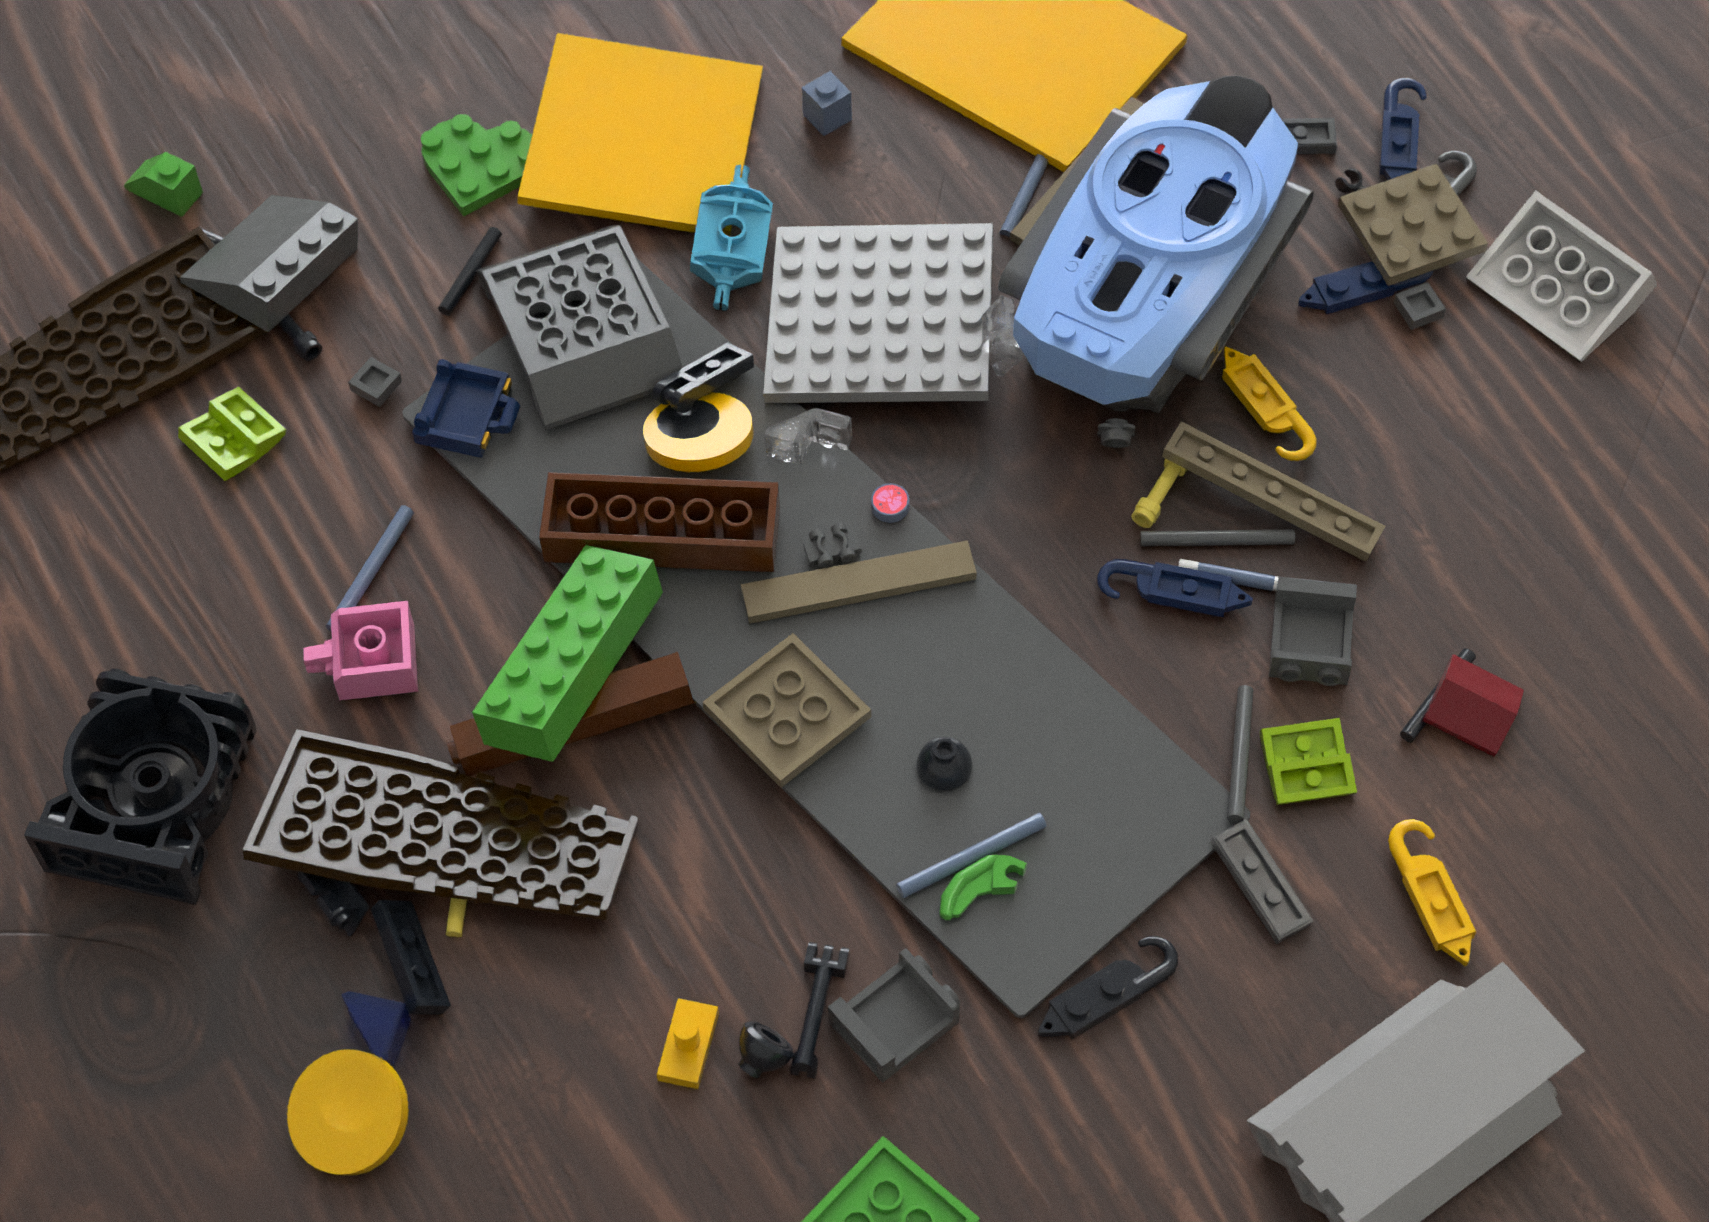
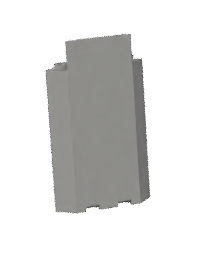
[1246,962,1585,1222]

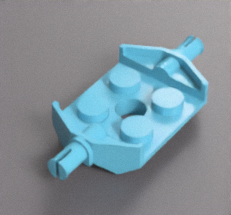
[690,165,773,310]

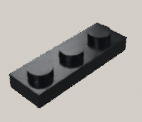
[371,900,451,1015]

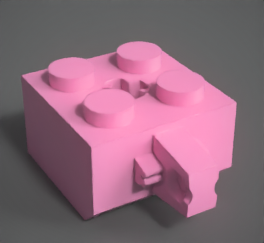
[303,601,418,700]

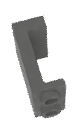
[1269,577,1357,686]
[828,948,960,1083]

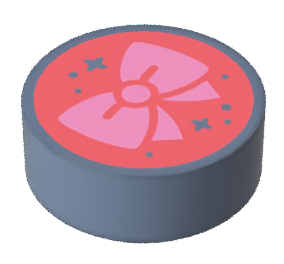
[871,483,909,523]

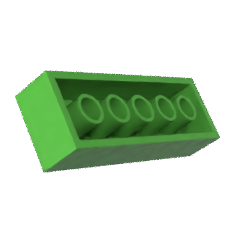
[472,545,663,762]

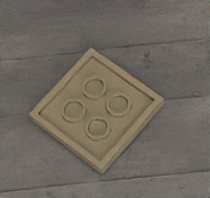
[1338,163,1488,286]
[703,633,872,788]

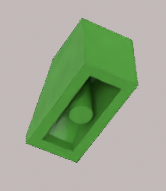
[124,152,203,217]

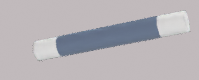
[1178,559,1279,592]

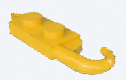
[1222,347,1317,461]
[1388,819,1476,966]

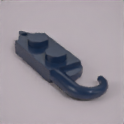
[1379,78,1427,180]
[1298,261,1434,315]

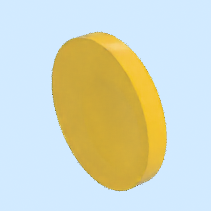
[287,1049,408,1176]

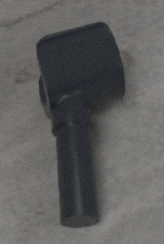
[1335,168,1365,193]

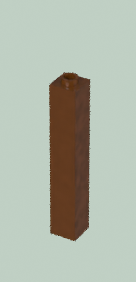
[447,652,694,776]

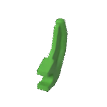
[939,855,1027,920]

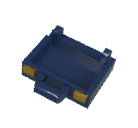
[412,359,521,458]

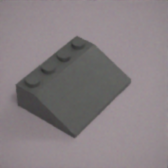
[180,195,358,332]

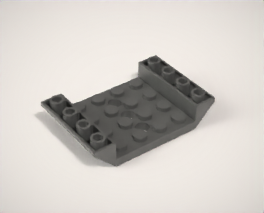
[476,225,683,430]

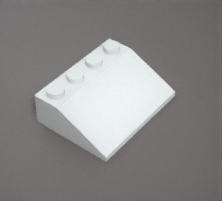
[1466,191,1657,362]

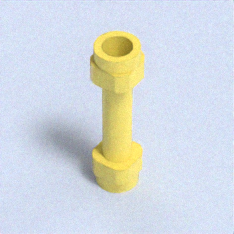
[1131,458,1187,528]

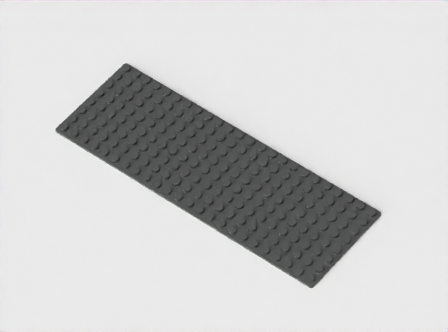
[402,258,1250,1018]

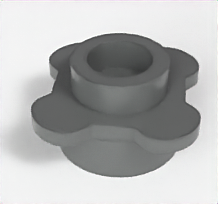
[1097,418,1135,448]

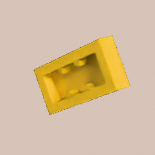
[657,998,719,1089]

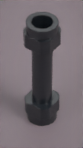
[278,314,322,361]

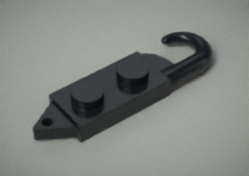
[1038,936,1178,1040]

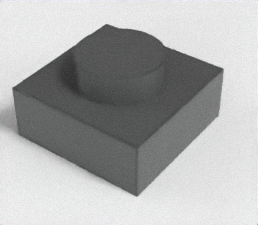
[1394,282,1446,330]
[348,357,402,407]

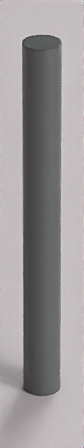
[1140,529,1295,546]
[1228,685,1254,824]

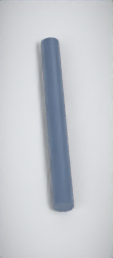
[999,154,1048,237]
[326,505,414,632]
[896,813,1046,898]

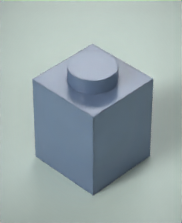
[802,71,852,136]

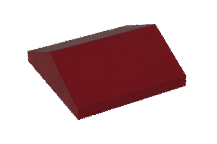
[1422,654,1524,757]

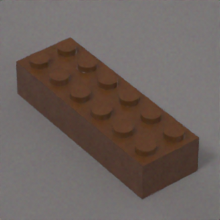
[539,472,780,572]

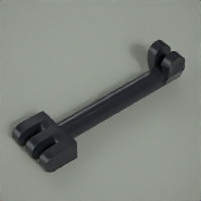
[790,942,850,1079]

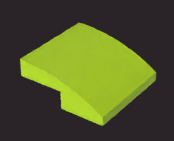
[178,387,286,481]
[1259,718,1357,805]

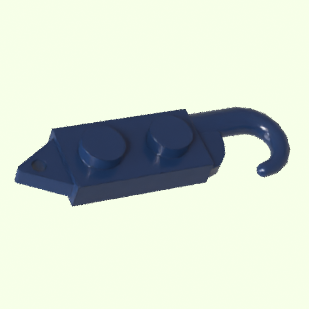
[1097,559,1253,617]

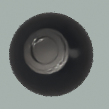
[916,737,972,791]
[738,1021,794,1078]

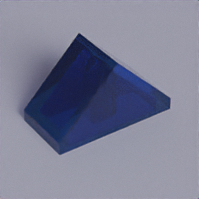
[341,991,411,1069]

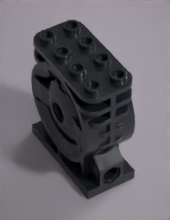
[24,668,257,905]

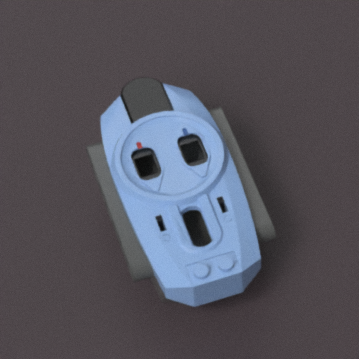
[998,75,1314,413]

